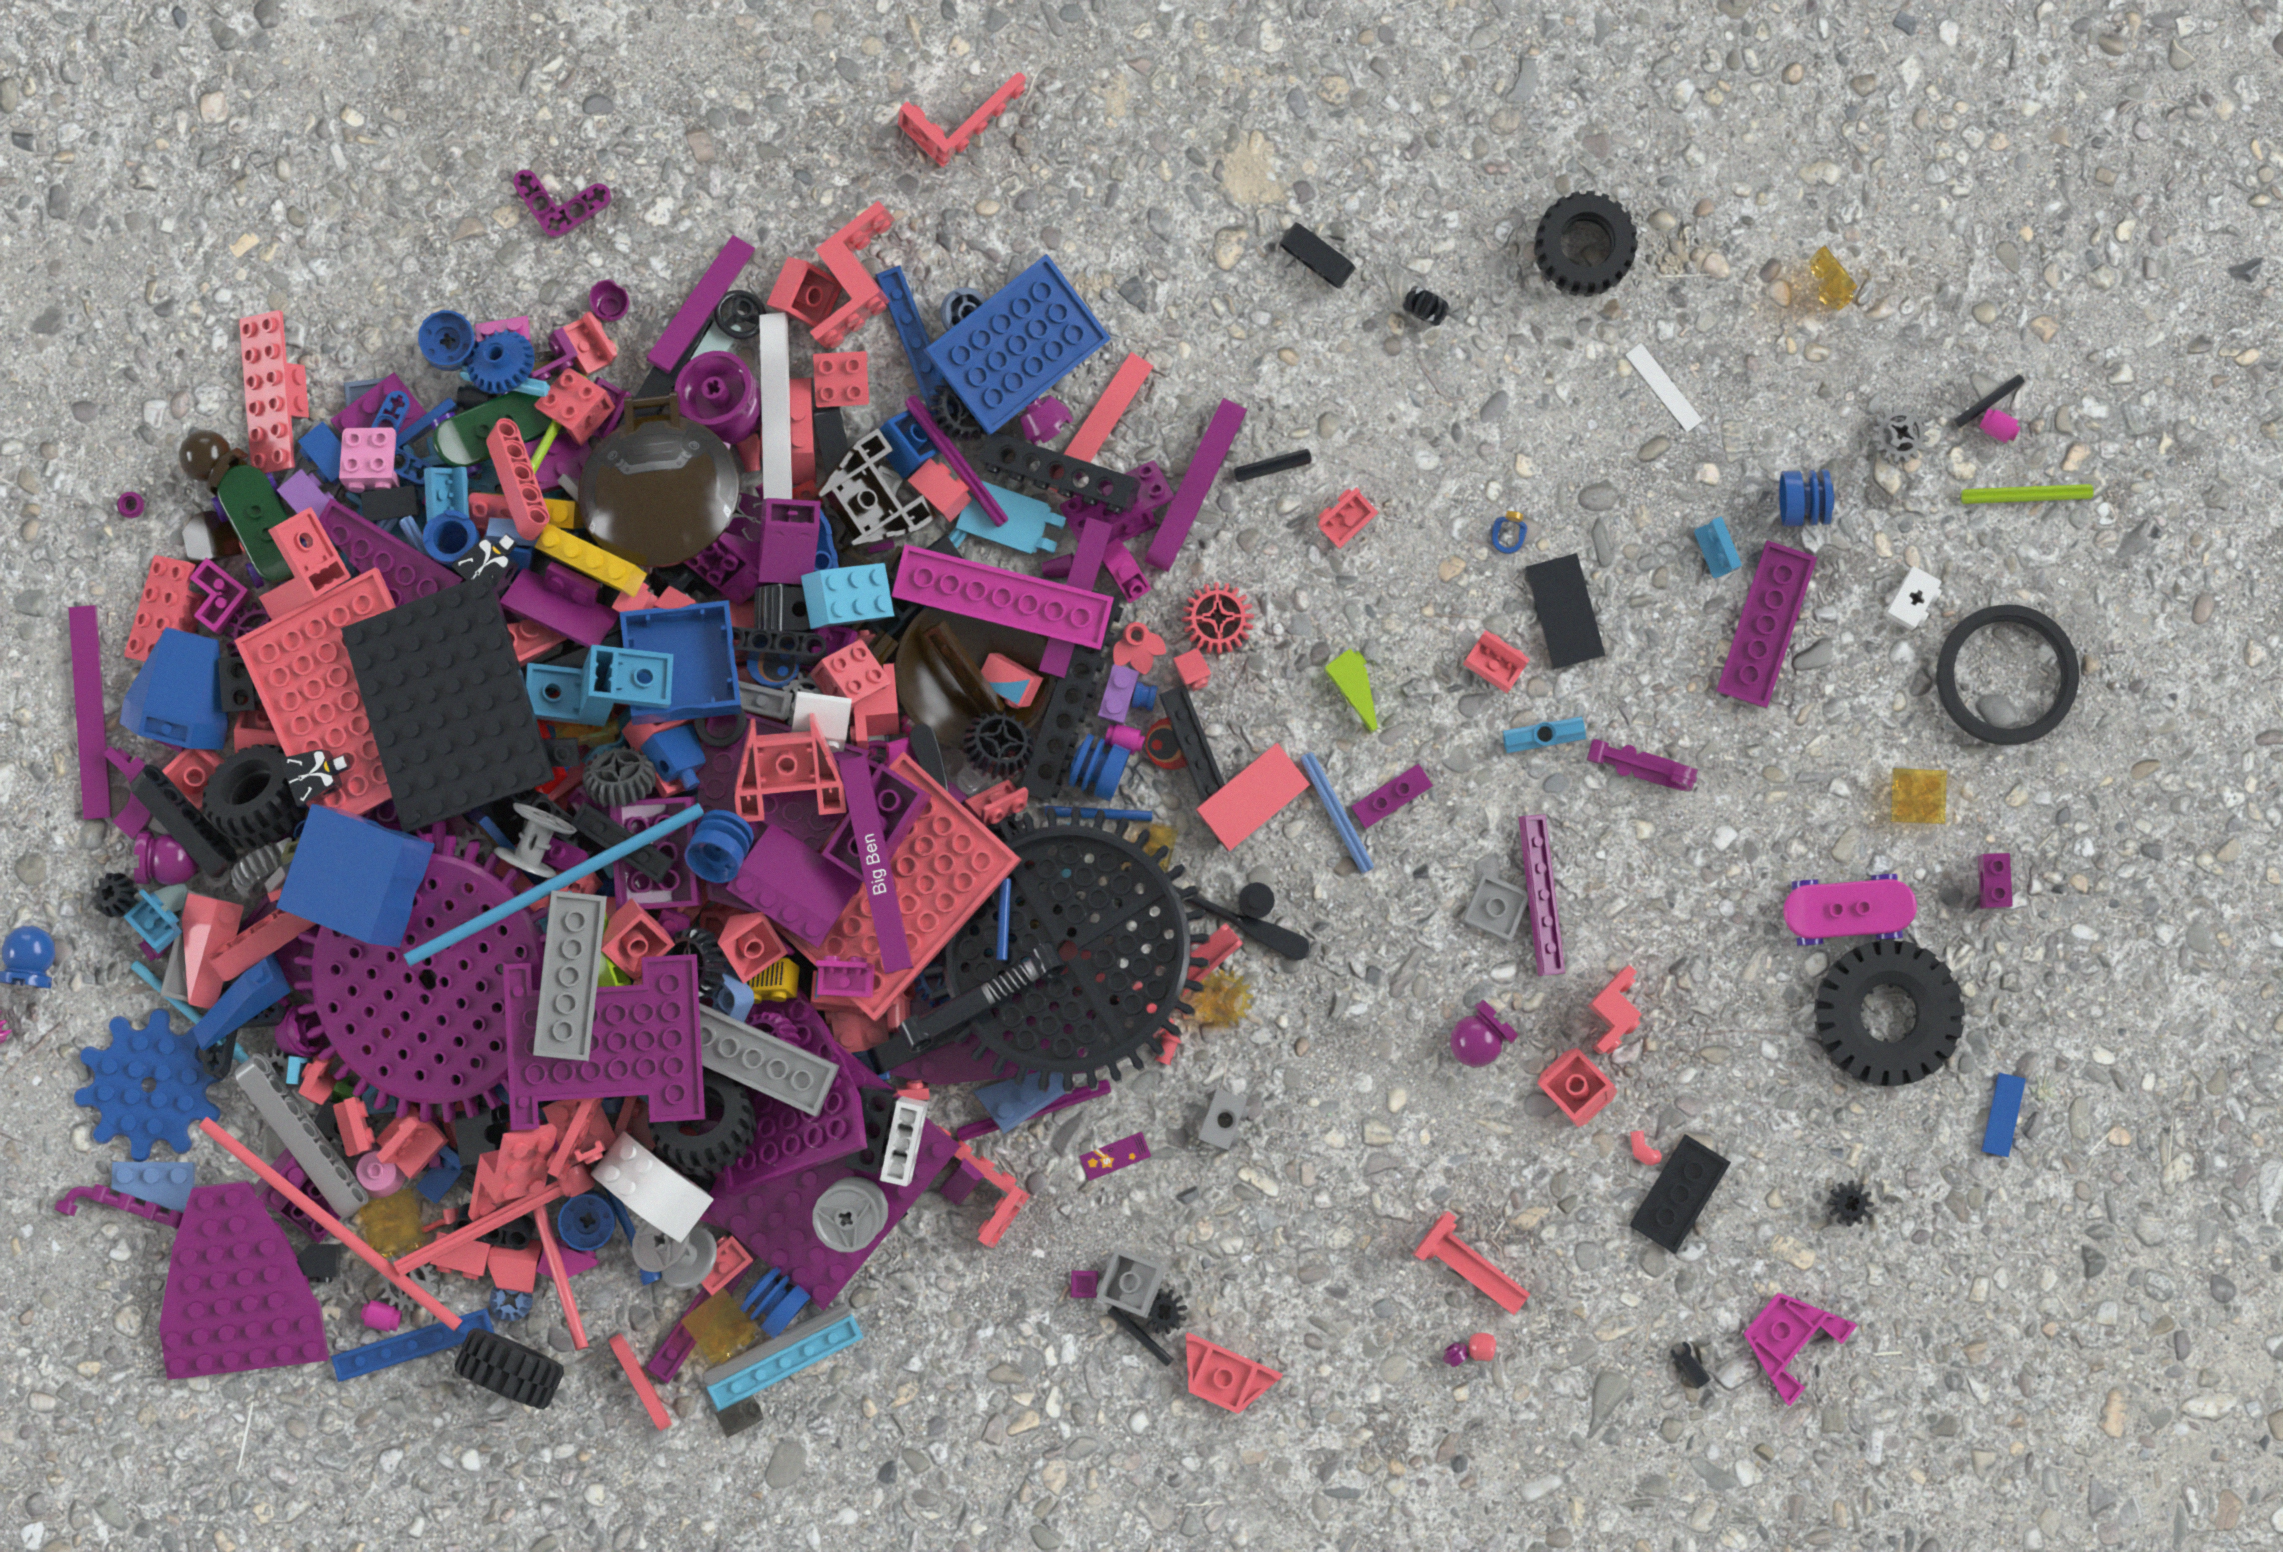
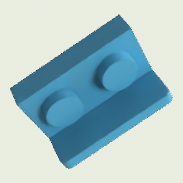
[1694,516,1742,579]

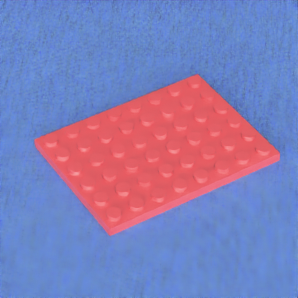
[234,567,396,816]
[767,752,1022,1021]

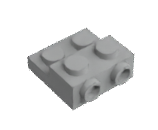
[1096,1248,1166,1318]

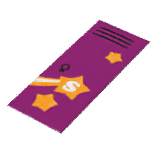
[1079,1131,1152,1181]

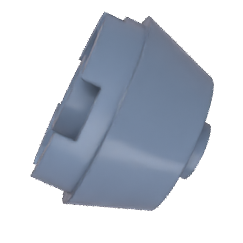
[940,287,987,331]

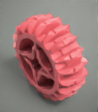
[1182,582,1254,655]

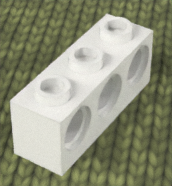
[880,1096,928,1187]

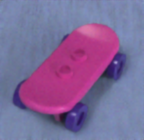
[1783,874,1917,946]

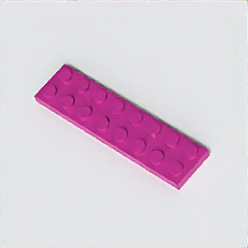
[892,544,1114,650]

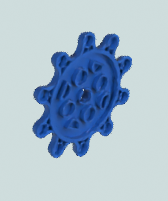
[74,1008,225,1162]

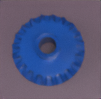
[466,329,535,394]

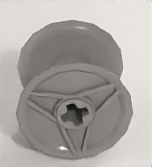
[493,803,577,878]
[813,1176,888,1252]
[632,1219,717,1291]

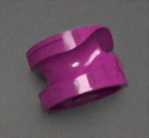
[674,351,762,445]

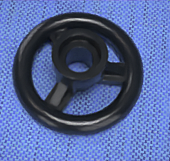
[714,290,766,340]

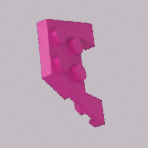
[1743,1292,1857,1406]

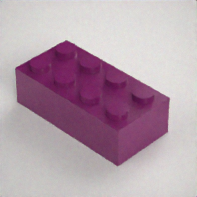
[821,763,932,883]

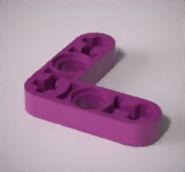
[513,170,612,239]

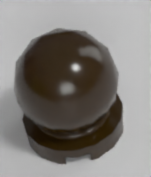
[178,430,249,496]

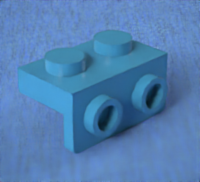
[424,467,469,522]
[123,889,182,953]

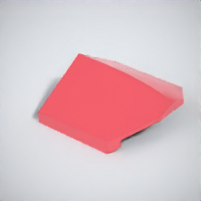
[487,1239,543,1294]

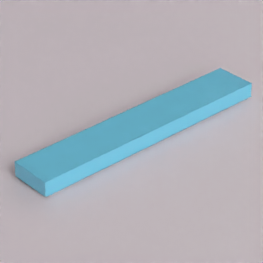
[706,1314,864,1412]

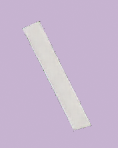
[1626,343,1703,432]

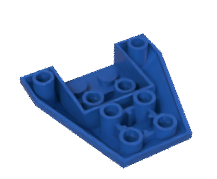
[119,627,229,750]

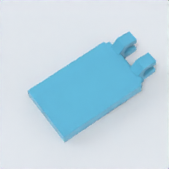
[956,480,1066,555]

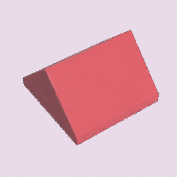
[717,912,788,984]

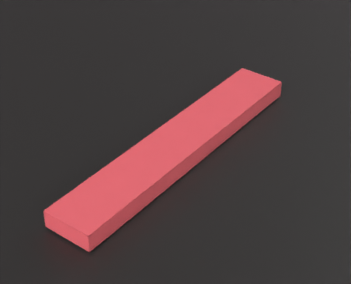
[1049,352,1154,499]

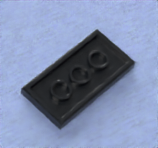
[1525,553,1605,670]
[1628,1134,1731,1254]

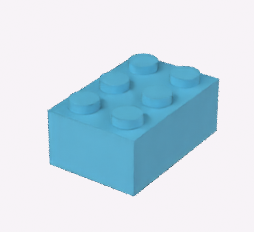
[801,563,894,629]

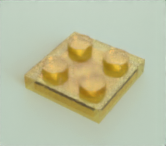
[1890,768,1947,825]

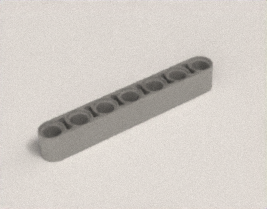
[234,1053,368,1218]

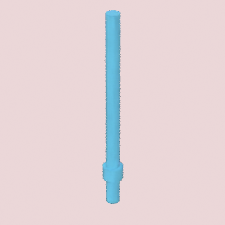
[130,960,250,1064]

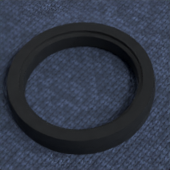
[1936,605,2079,745]

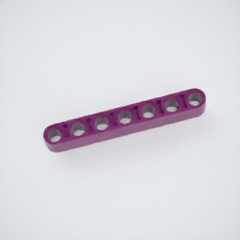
[1144,398,1247,573]

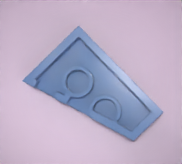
[973,1072,1065,1134]
[112,1162,195,1213]

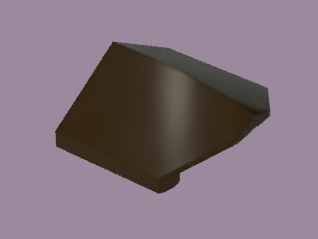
[182,510,243,566]

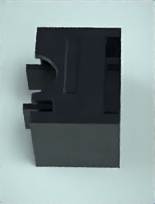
[454,1104,510,1166]

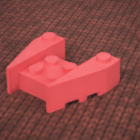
[735,713,846,822]

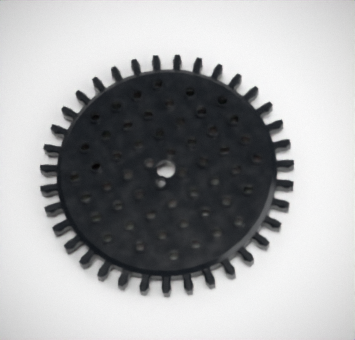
[923,806,1210,1094]

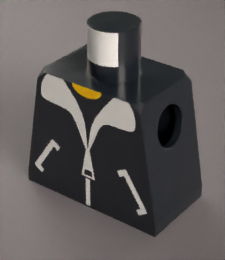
[452,533,519,599]
[280,749,351,809]

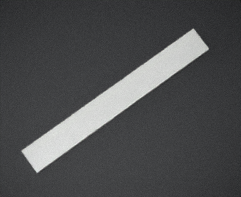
[759,312,792,499]

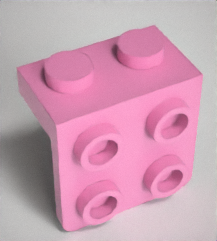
[339,428,400,493]

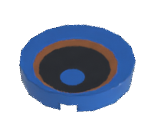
[746,642,801,689]

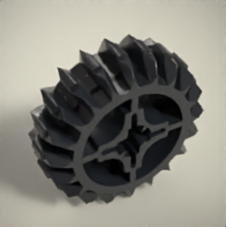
[929,378,988,443]
[962,710,1035,781]
[665,927,728,1001]

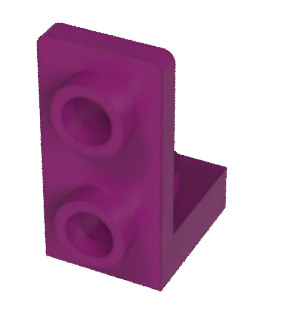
[528,327,579,381]

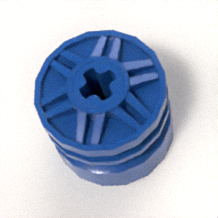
[418,310,477,372]
[1779,469,1834,527]
[1068,733,1131,802]
[684,810,754,883]
[558,1190,617,1251]
[739,1266,811,1339]

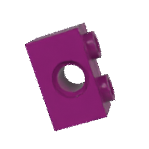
[1977,853,2013,909]

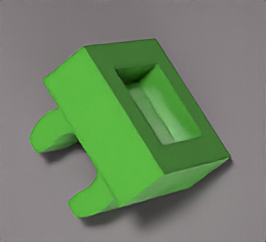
[332,1076,362,1103]

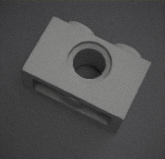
[1198,1088,1250,1150]

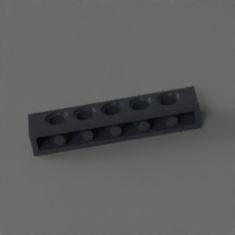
[978,432,1141,515]

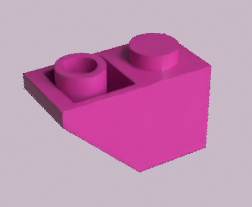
[1101,538,1151,604]
[536,1238,601,1279]

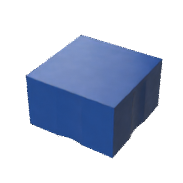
[276,804,435,948]

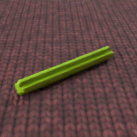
[1961,484,2094,504]

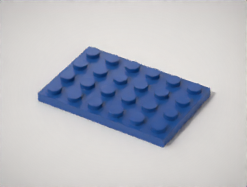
[923,254,1111,435]

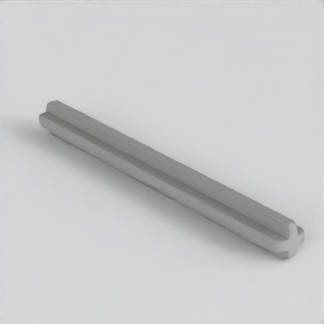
[702,1302,851,1386]

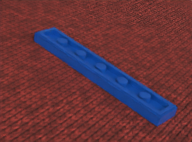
[875,265,953,421]
[331,1308,495,1382]

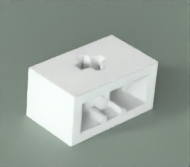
[1884,566,1942,631]

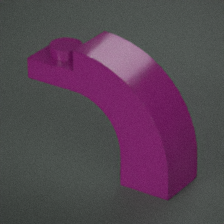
[103,746,153,841]

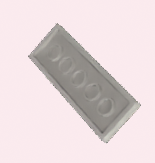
[533,890,607,1062]
[699,1003,839,1116]

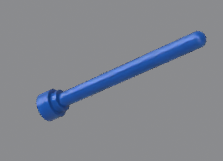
[603,1186,662,1286]

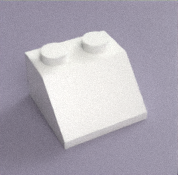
[791,692,852,753]

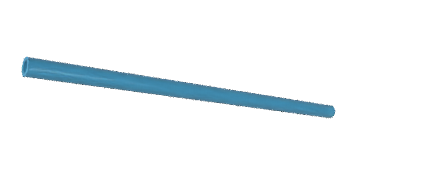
[403,803,704,967]

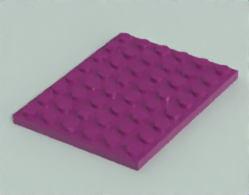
[705,1041,961,1311]

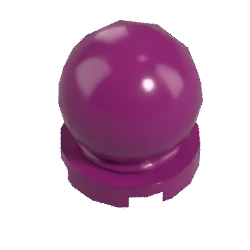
[134,831,199,886]
[1450,999,1519,1068]

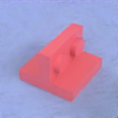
[376,1102,449,1179]

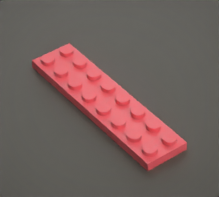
[546,977,642,1181]

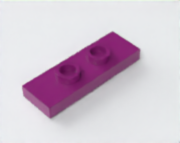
[1351,763,1433,830]
[516,837,589,873]

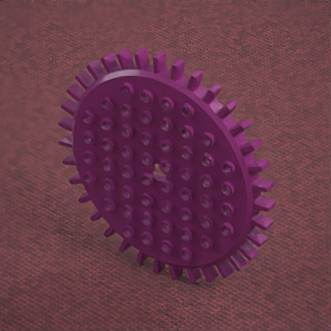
[294,833,549,1122]

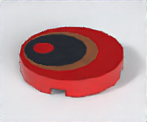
[1145,717,1186,770]

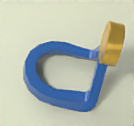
[1492,511,1527,554]

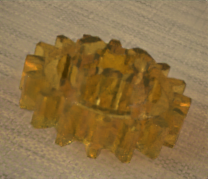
[1195,969,1253,1028]

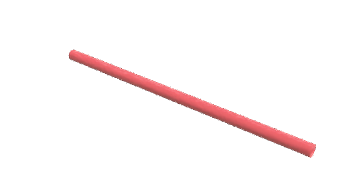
[493,1042,589,1351]
[199,1117,462,1331]

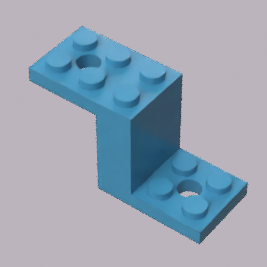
[525,645,673,726]

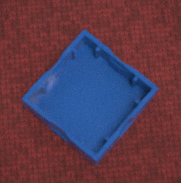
[620,600,741,725]

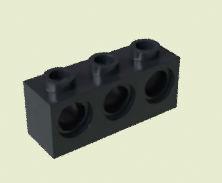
[845,1084,898,1174]

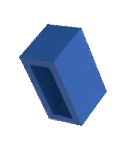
[298,421,342,486]

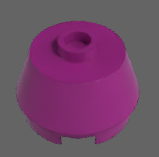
[1019,395,1073,445]
[275,1005,328,1057]

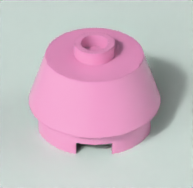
[352,1144,406,1198]

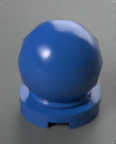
[423,510,481,571]
[0,925,56,989]

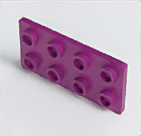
[1059,460,1174,544]
[500,562,620,649]

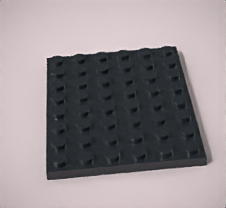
[341,573,555,834]

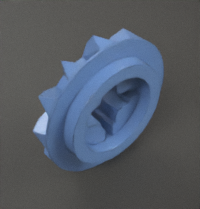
[489,1285,533,1321]

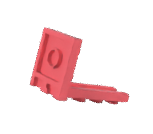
[898,72,1026,168]
[1117,923,1244,1038]
[542,1099,617,1166]
[938,1125,1030,1248]
[1411,1211,1530,1316]

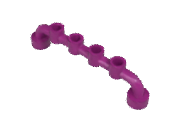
[54,1183,183,1229]

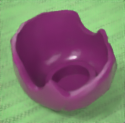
[589,279,630,322]

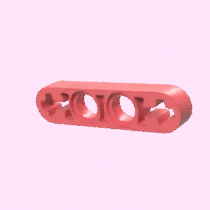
[609,1333,673,1431]

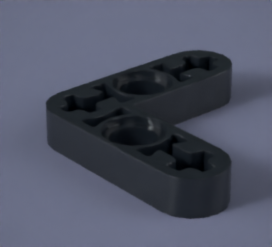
[203,1001,286,1080]

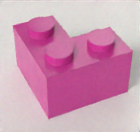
[190,557,254,636]

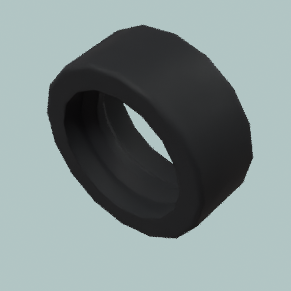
[695,707,747,748]

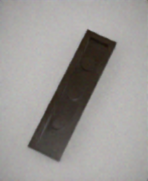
[922,620,1006,715]

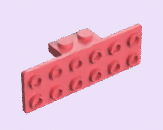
[239,310,309,474]

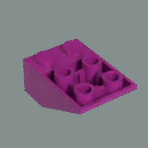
[758,498,820,585]
[684,532,766,606]
[253,1147,341,1244]

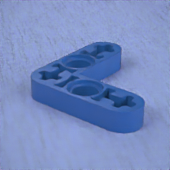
[371,391,432,487]

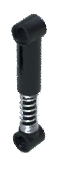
[897,942,1066,1053]

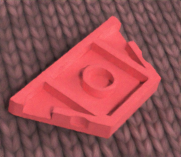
[1186,1332,1283,1414]

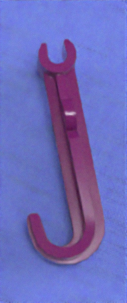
[1586,739,1698,792]

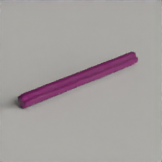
[905,395,1008,527]
[957,1079,1111,1141]

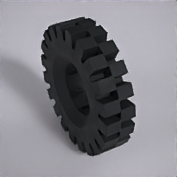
[1814,939,1965,1087]

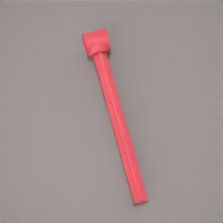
[393,1161,595,1276]

